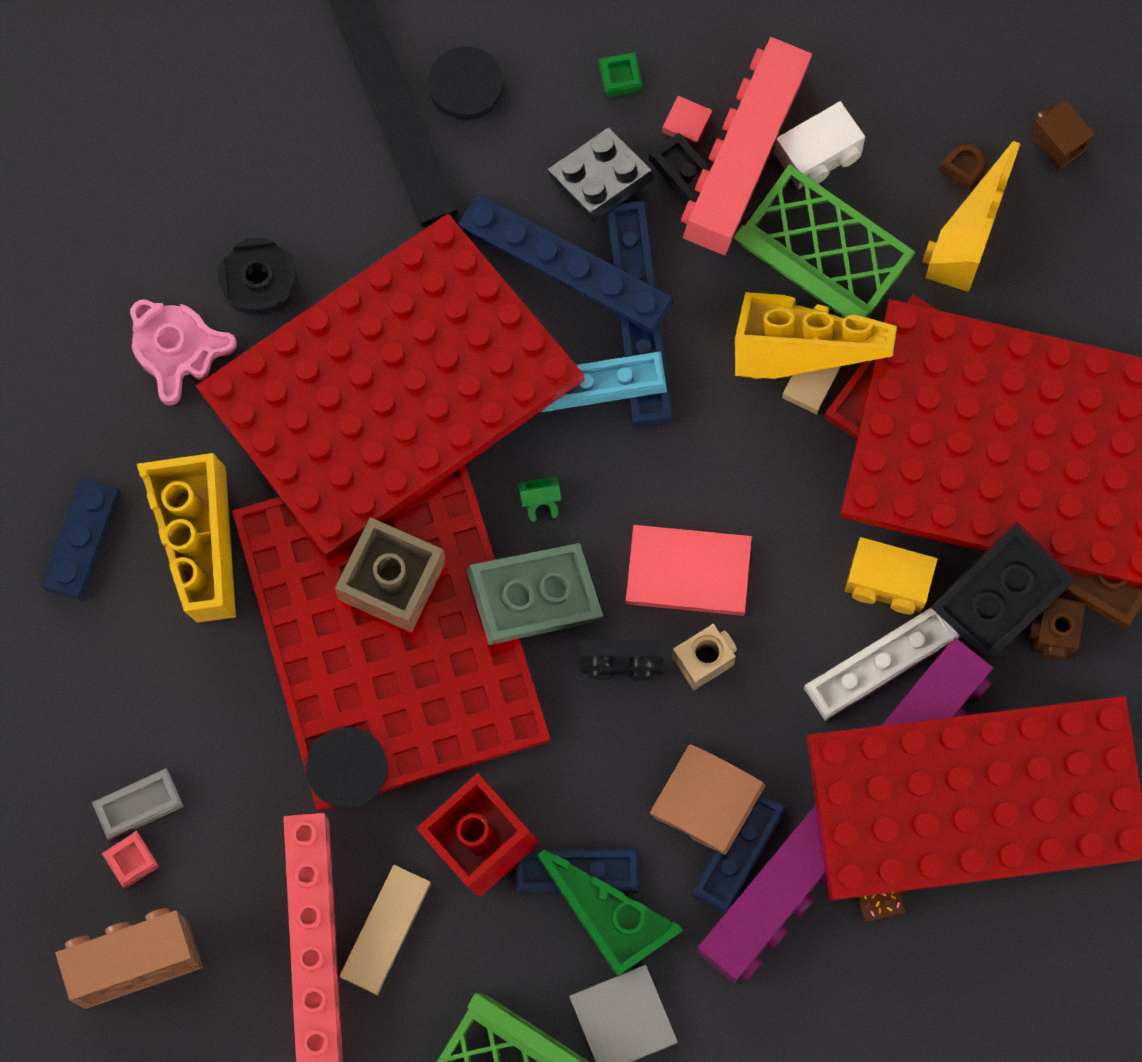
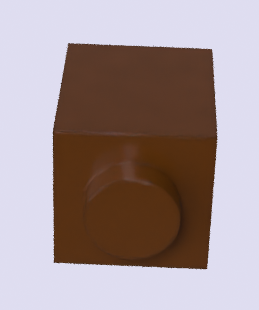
[1030,100,1095,170]

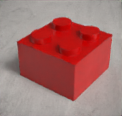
[416,773,541,898]

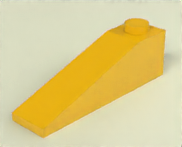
[922,141,1020,292]
[735,292,897,379]

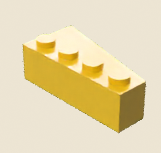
[137,453,236,623]

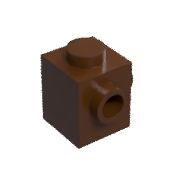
[1028,598,1086,661]

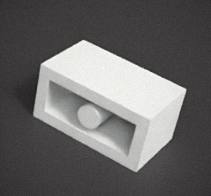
[774,101,865,189]

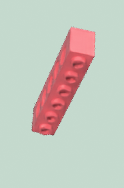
[283,813,343,1062]

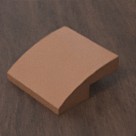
[650,744,766,855]

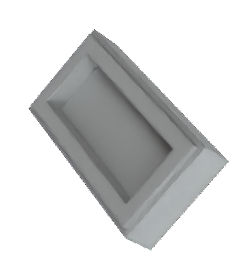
[92,768,184,841]

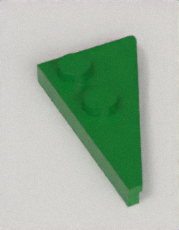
[536,850,683,976]

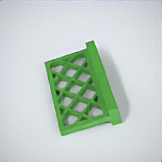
[733,164,915,319]
[437,993,590,1062]

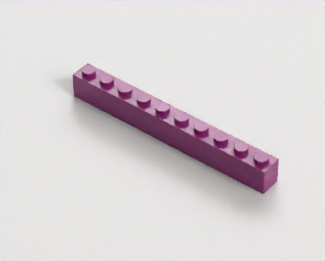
[696,637,993,984]

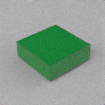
[599,52,643,98]

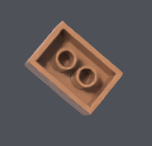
[55,908,203,1009]

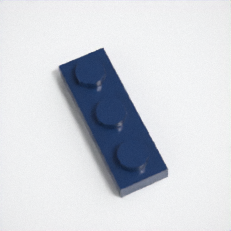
[41,477,121,601]

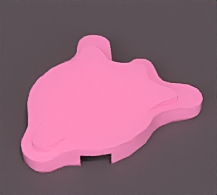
[130,299,237,406]

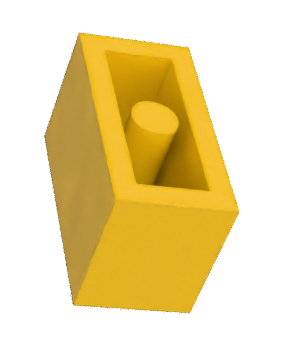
[844,537,938,615]

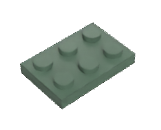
[466,543,603,645]

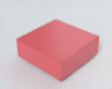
[662,96,712,147]
[102,831,160,889]

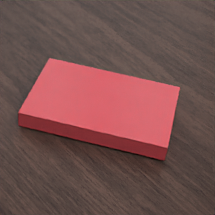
[626,525,752,616]

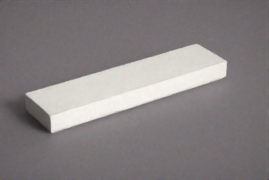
[804,608,961,721]

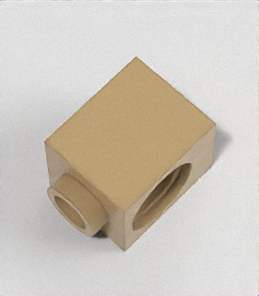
[672,624,737,691]

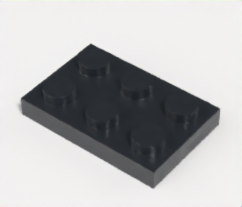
[931,521,1076,662]

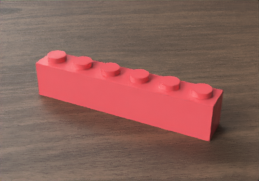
[681,37,812,256]

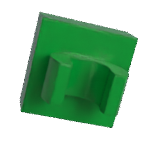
[518,476,561,522]

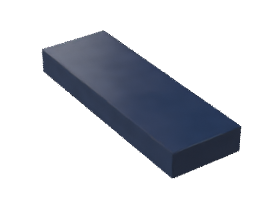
[691,793,787,914]
[516,849,639,893]

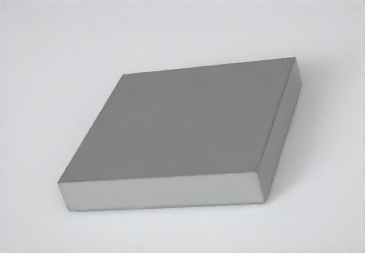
[569,965,678,1062]

